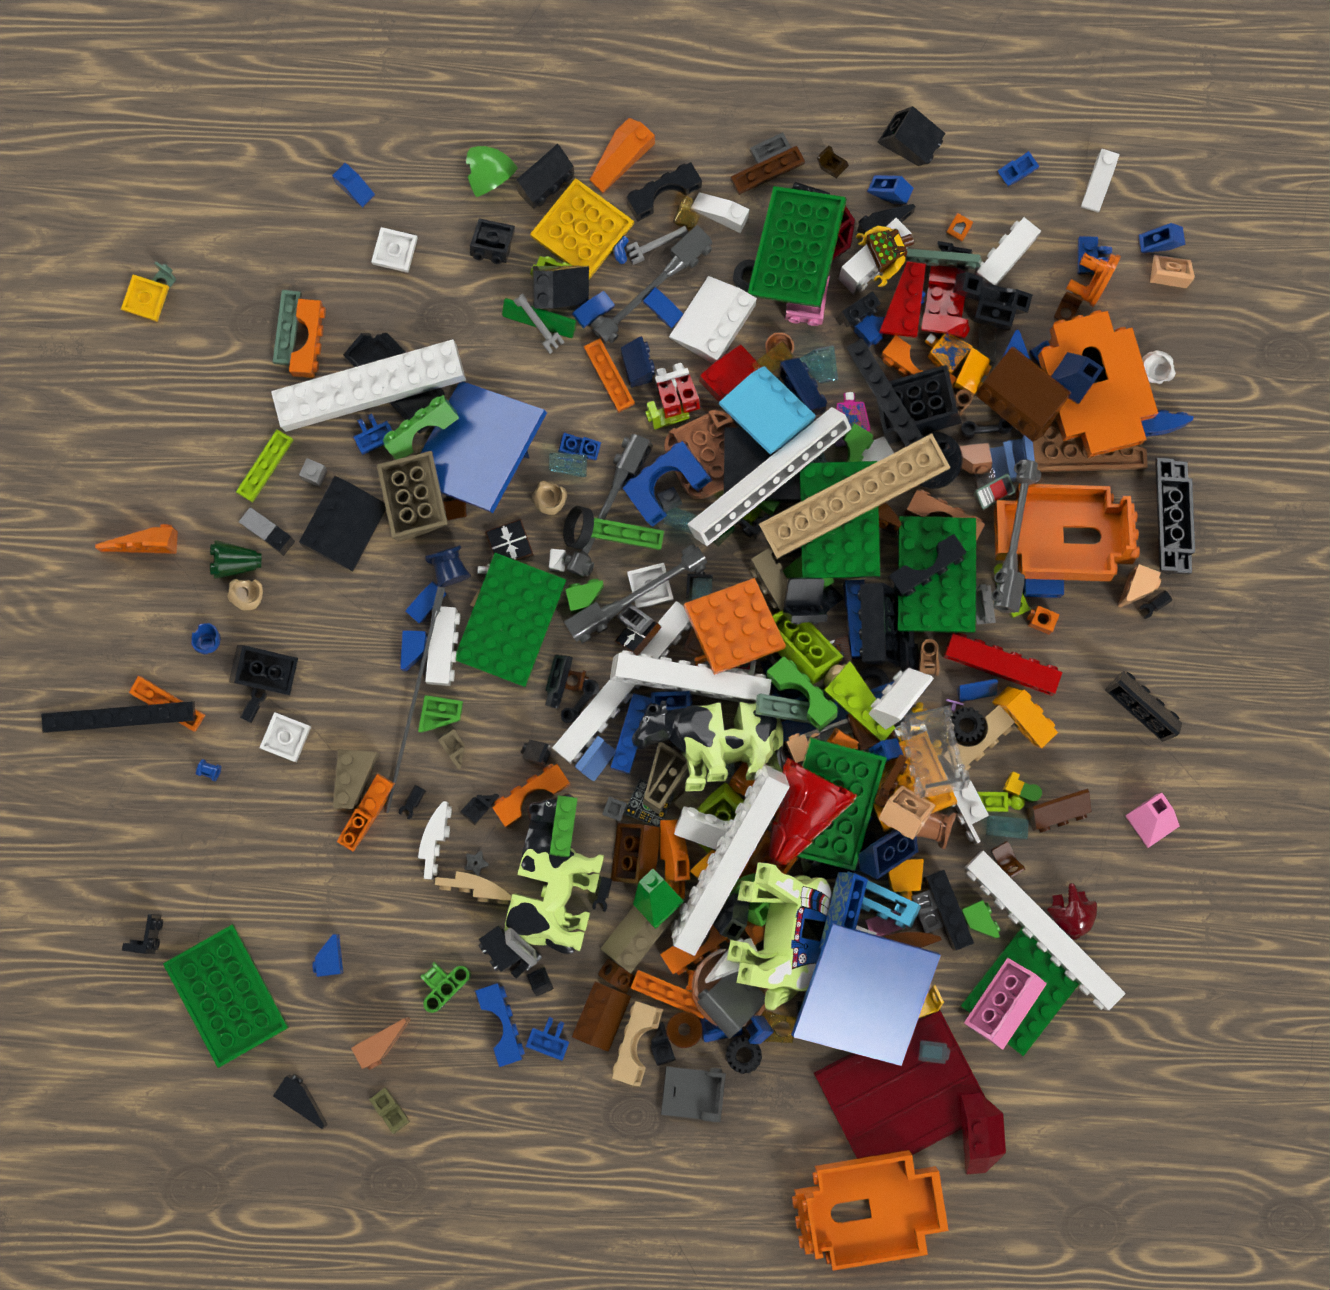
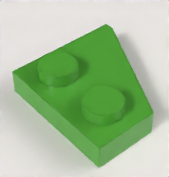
[418,695,463,733]

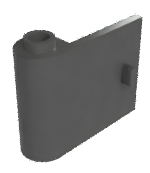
[697,972,765,1038]
[661,1066,726,1122]

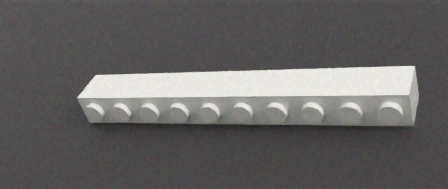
[687,407,852,546]
[552,601,692,764]
[964,851,1126,1010]

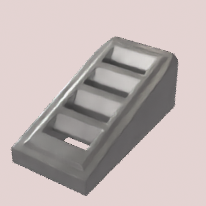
[617,603,654,635]

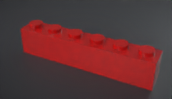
[943,632,1063,696]

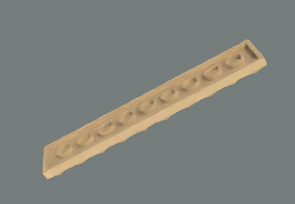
[759,434,950,559]

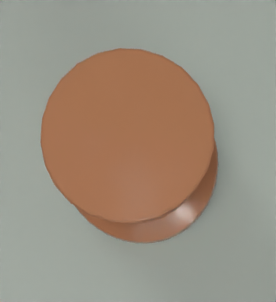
[917,811,957,849]

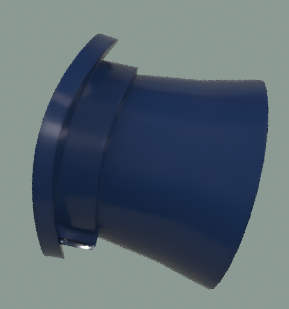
[425,545,471,588]

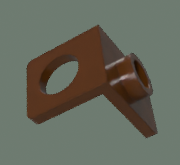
[1054,291,1083,321]
[443,500,467,521]
[565,670,589,693]
[991,841,1025,878]
[598,959,635,993]

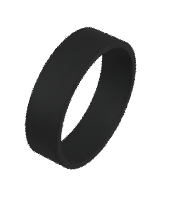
[563,506,594,549]

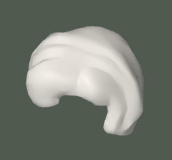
[1142,350,1176,384]

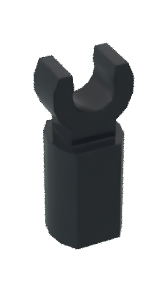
[1138,590,1172,619]
[240,688,267,723]
[398,785,426,820]
[592,876,612,912]
[511,951,542,979]

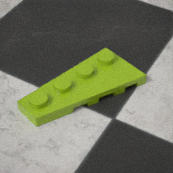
[824,661,896,741]

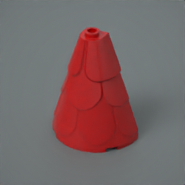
[768,758,857,867]

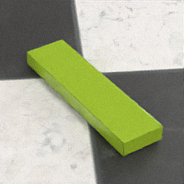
[236,429,294,503]

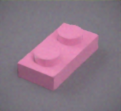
[865,910,907,936]

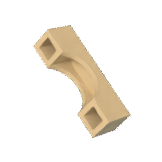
[940,705,1015,775]
[612,1001,663,1086]

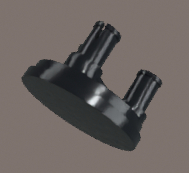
[905,432,963,489]

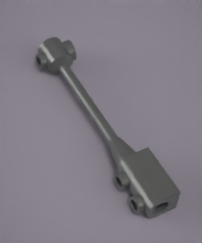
[591,225,712,344]
[564,434,653,577]
[991,460,1041,613]
[564,544,708,644]

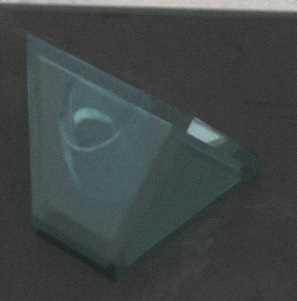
[800,345,838,384]

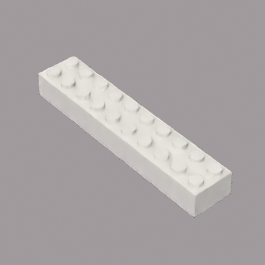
[271,339,466,432]
[670,764,790,956]

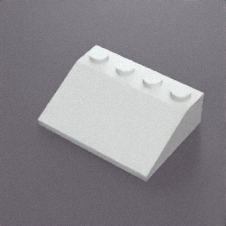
[669,276,757,364]

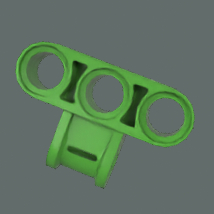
[420,962,471,1013]

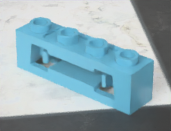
[847,871,921,929]

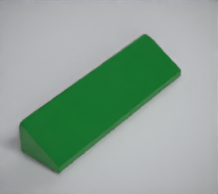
[502,298,577,338]

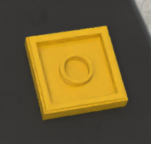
[121,274,169,322]

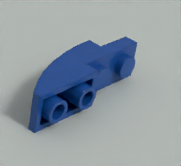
[1141,410,1194,437]

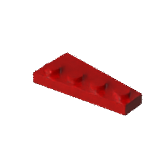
[879,261,926,338]

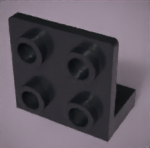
[122,913,163,954]

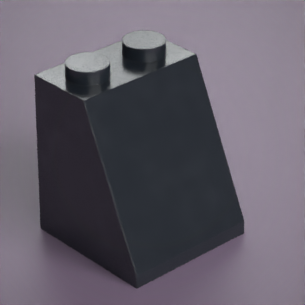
[878,106,946,166]

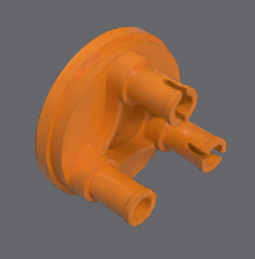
[1066,253,1121,307]

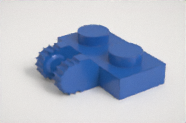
[1077,236,1112,275]
[354,413,392,455]
[525,1017,569,1061]

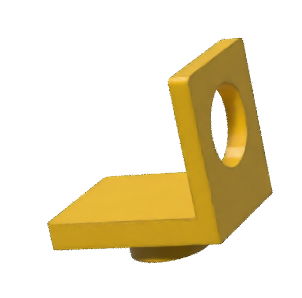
[919,985,944,1018]

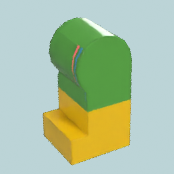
[1003,771,1042,802]

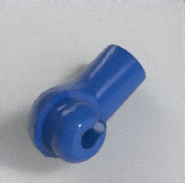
[612,236,629,264]

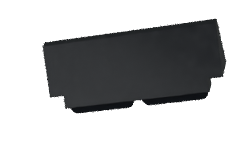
[343,333,445,434]

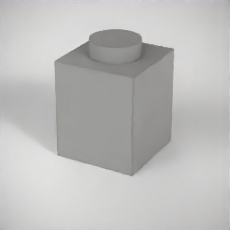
[299,458,328,487]

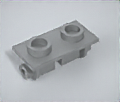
[976,584,996,625]

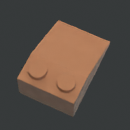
[351,1017,411,1070]

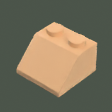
[1118,564,1161,607]
[879,785,936,839]

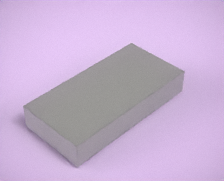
[505,928,537,967]

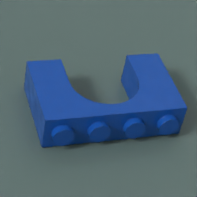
[623,441,712,527]

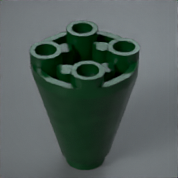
[210,540,262,579]

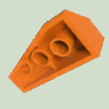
[95,524,178,554]

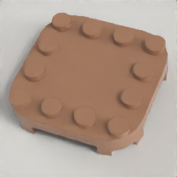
[664,409,737,499]

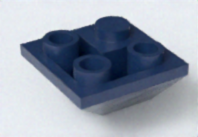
[1051,352,1103,404]

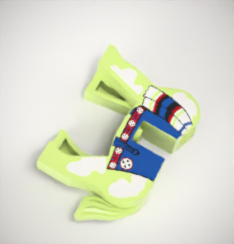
[727,862,833,1010]

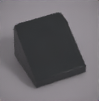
[527,967,554,996]

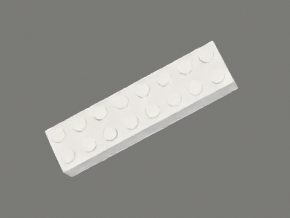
[610,650,771,703]

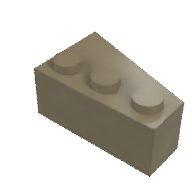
[749,547,789,612]
[643,742,688,814]
[333,749,380,810]

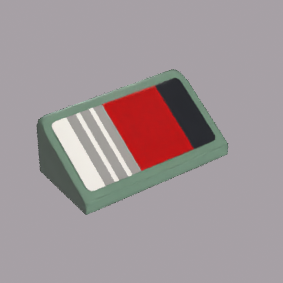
[973,473,1016,510]

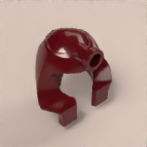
[1047,883,1097,940]

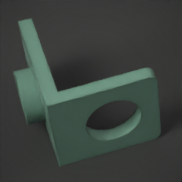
[152,261,176,289]

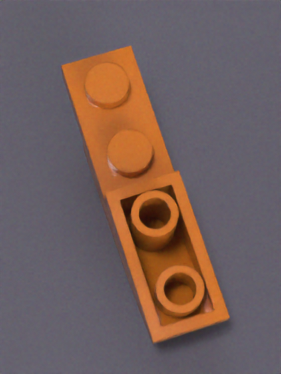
[337,774,395,852]
[660,819,690,899]

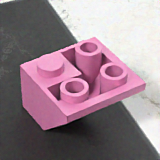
[1125,793,1180,848]

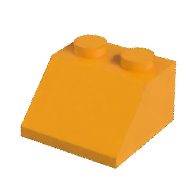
[953,348,992,396]

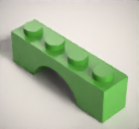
[383,395,459,460]
[842,423,874,462]
[767,657,838,732]

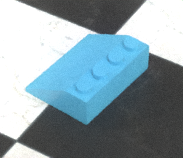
[719,366,816,454]

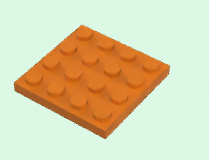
[684,578,786,675]

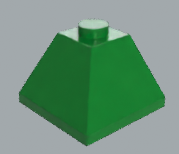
[633,869,684,929]

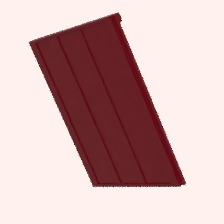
[813,1010,986,1159]

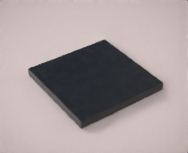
[724,428,801,502]

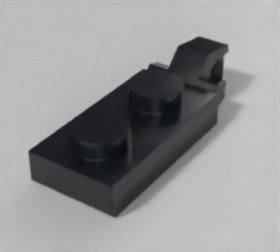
[899,631,919,672]
[545,654,573,709]

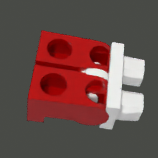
[655,363,700,419]

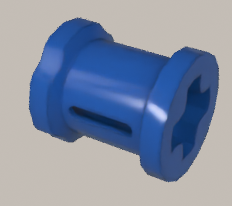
[196,759,221,782]

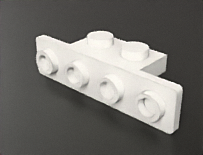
[944,772,989,844]

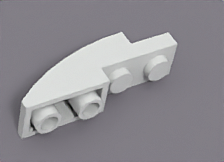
[418,801,452,880]

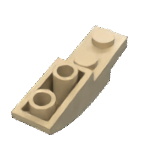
[435,871,512,905]

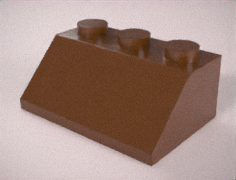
[1025,788,1092,833]
[611,823,660,884]
[572,981,632,1052]

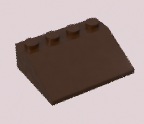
[976,347,1071,442]

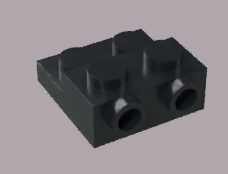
[470,218,515,264]
[836,291,881,327]

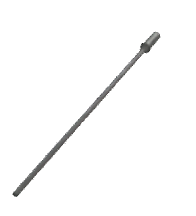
[385,586,445,813]

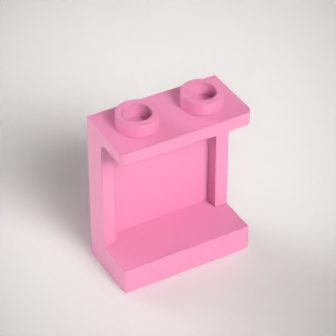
[785,276,830,326]

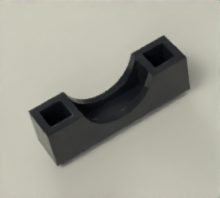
[626,162,702,222]
[953,272,1033,315]
[888,534,967,597]
[923,870,974,951]

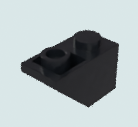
[713,892,750,941]

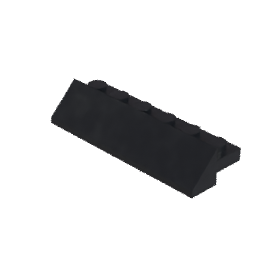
[1155,458,1195,575]

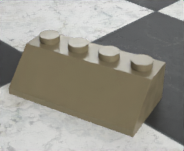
[600,906,679,973]

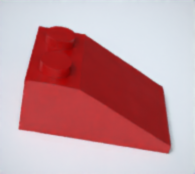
[699,344,762,402]

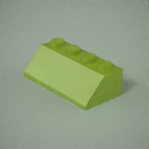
[772,610,843,685]

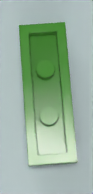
[549,795,578,857]

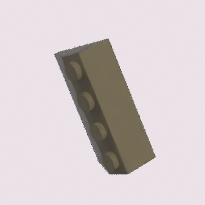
[377,451,448,542]

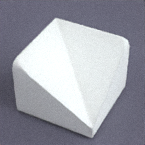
[549,549,566,572]

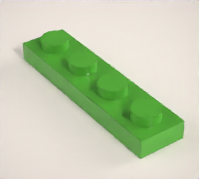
[591,518,664,550]

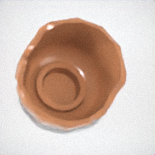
[765,332,794,361]

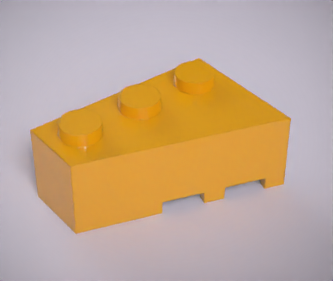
[992,687,1058,748]

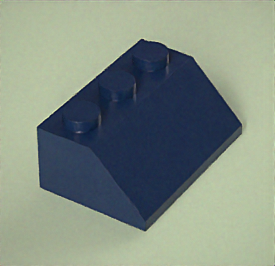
[778,358,827,415]
[859,829,918,879]

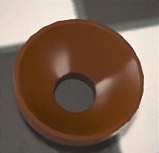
[666,1012,702,1048]

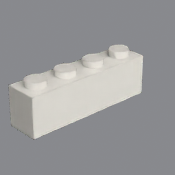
[975,217,1041,286]
[425,606,460,686]
[674,806,729,850]

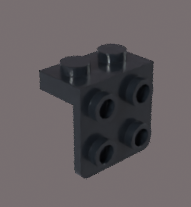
[783,577,828,624]

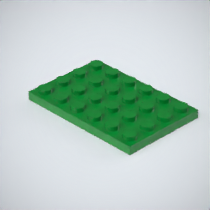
[748,186,847,308]
[800,461,880,578]
[897,516,976,633]
[456,553,567,687]
[798,737,887,871]
[163,924,289,1068]
[960,927,1079,1057]

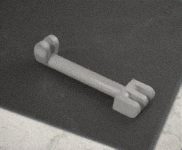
[625,226,688,265]
[513,293,565,354]

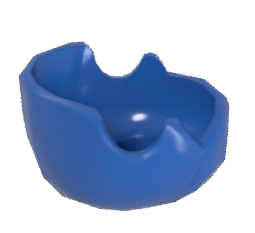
[191,623,221,655]

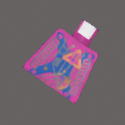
[836,392,870,437]

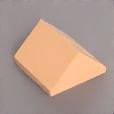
[1150,254,1195,288]

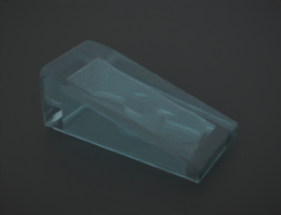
[549,453,587,477]
[986,816,1029,839]

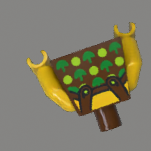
[856,226,914,287]

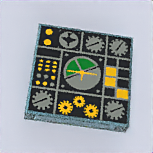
[624,778,675,827]

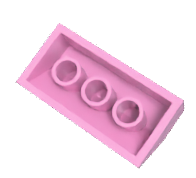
[964,958,1046,1050]

